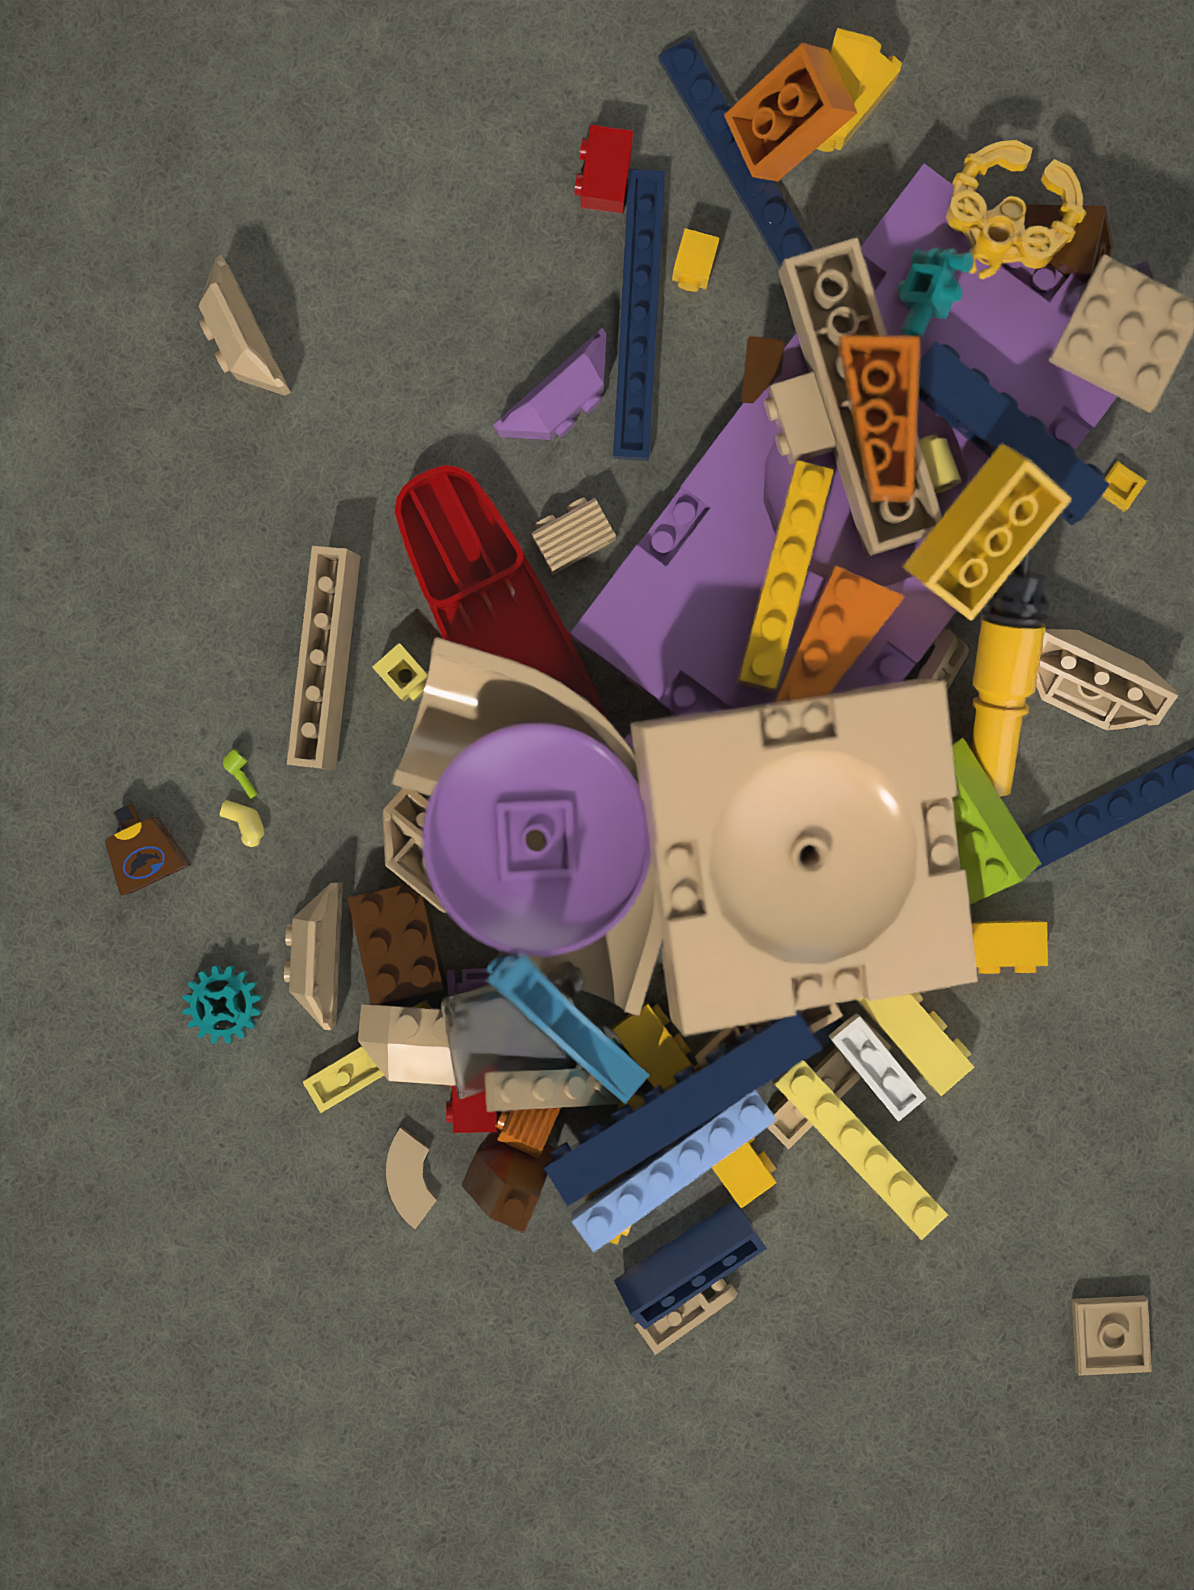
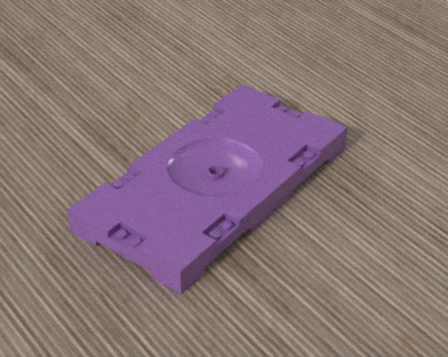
[570,164,1117,717]

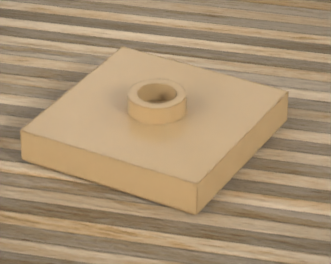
[1072,1295,1152,1375]

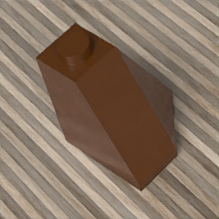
[1024,204,1113,284]
[461,1142,556,1233]

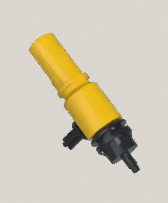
[970,548,1050,796]

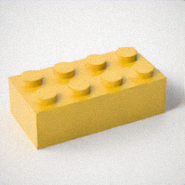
[903,444,1071,621]

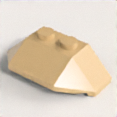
[199,255,291,396]
[1036,629,1178,731]
[382,788,447,913]
[284,882,343,1030]
[358,1004,506,1086]

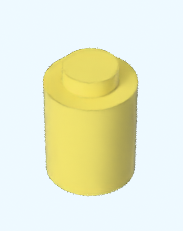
[919,435,961,494]

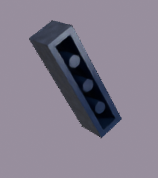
[613,1200,767,1330]

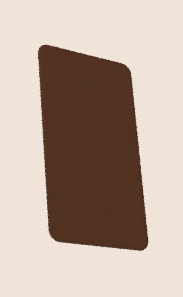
[741,336,785,404]

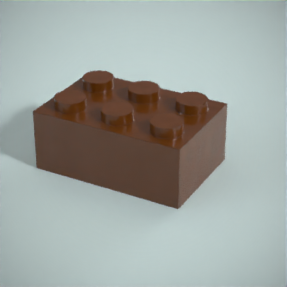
[348,884,447,1005]

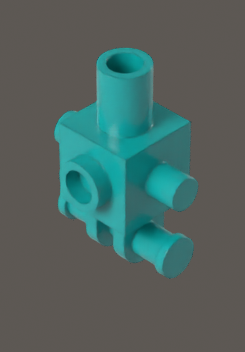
[897,248,974,339]

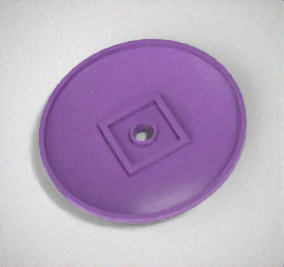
[422,724,651,956]

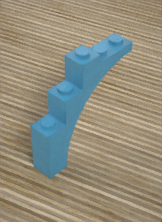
[487,953,649,1104]

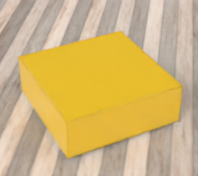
[1102,461,1147,512]

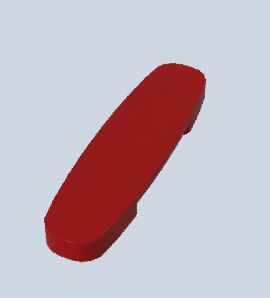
[394,465,610,723]

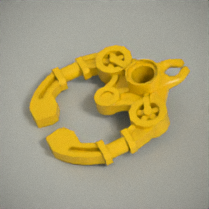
[946,140,1086,279]

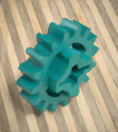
[182,965,263,1044]

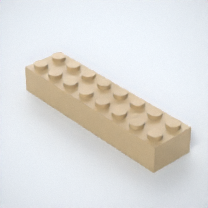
[778,238,942,558]

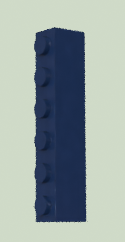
[917,341,1111,526]

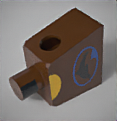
[105,804,191,896]

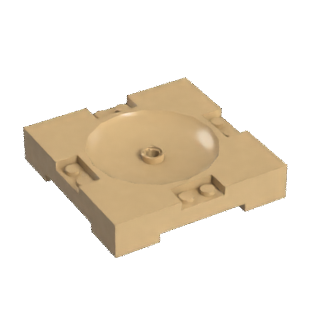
[631,678,977,1035]

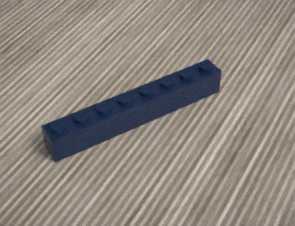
[544,1010,822,1206]

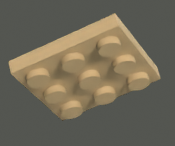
[1048,255,1194,413]

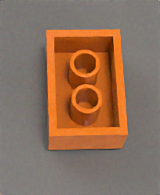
[724,43,858,181]

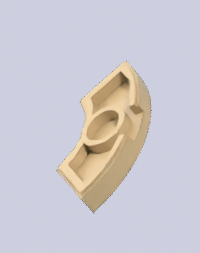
[386,1126,437,1229]

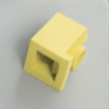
[372,643,428,702]

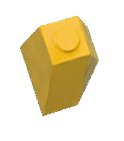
[816,28,902,152]

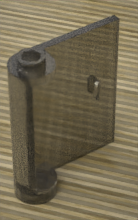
[442,961,584,1099]

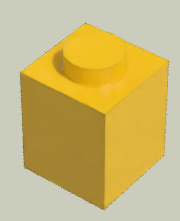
[672,228,720,292]

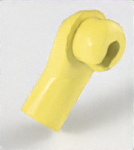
[220,800,264,847]

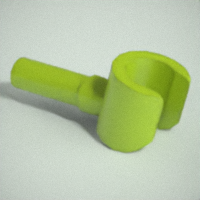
[222,748,258,799]

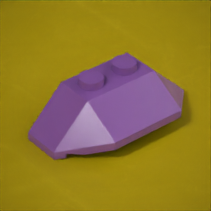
[493,328,606,440]

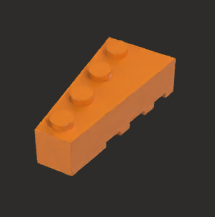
[838,336,919,502]
[772,566,905,703]

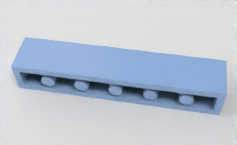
[572,1090,776,1252]

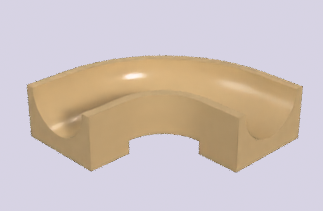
[392,638,662,1016]

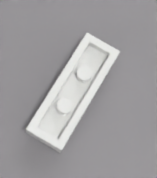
[828,1013,926,1122]

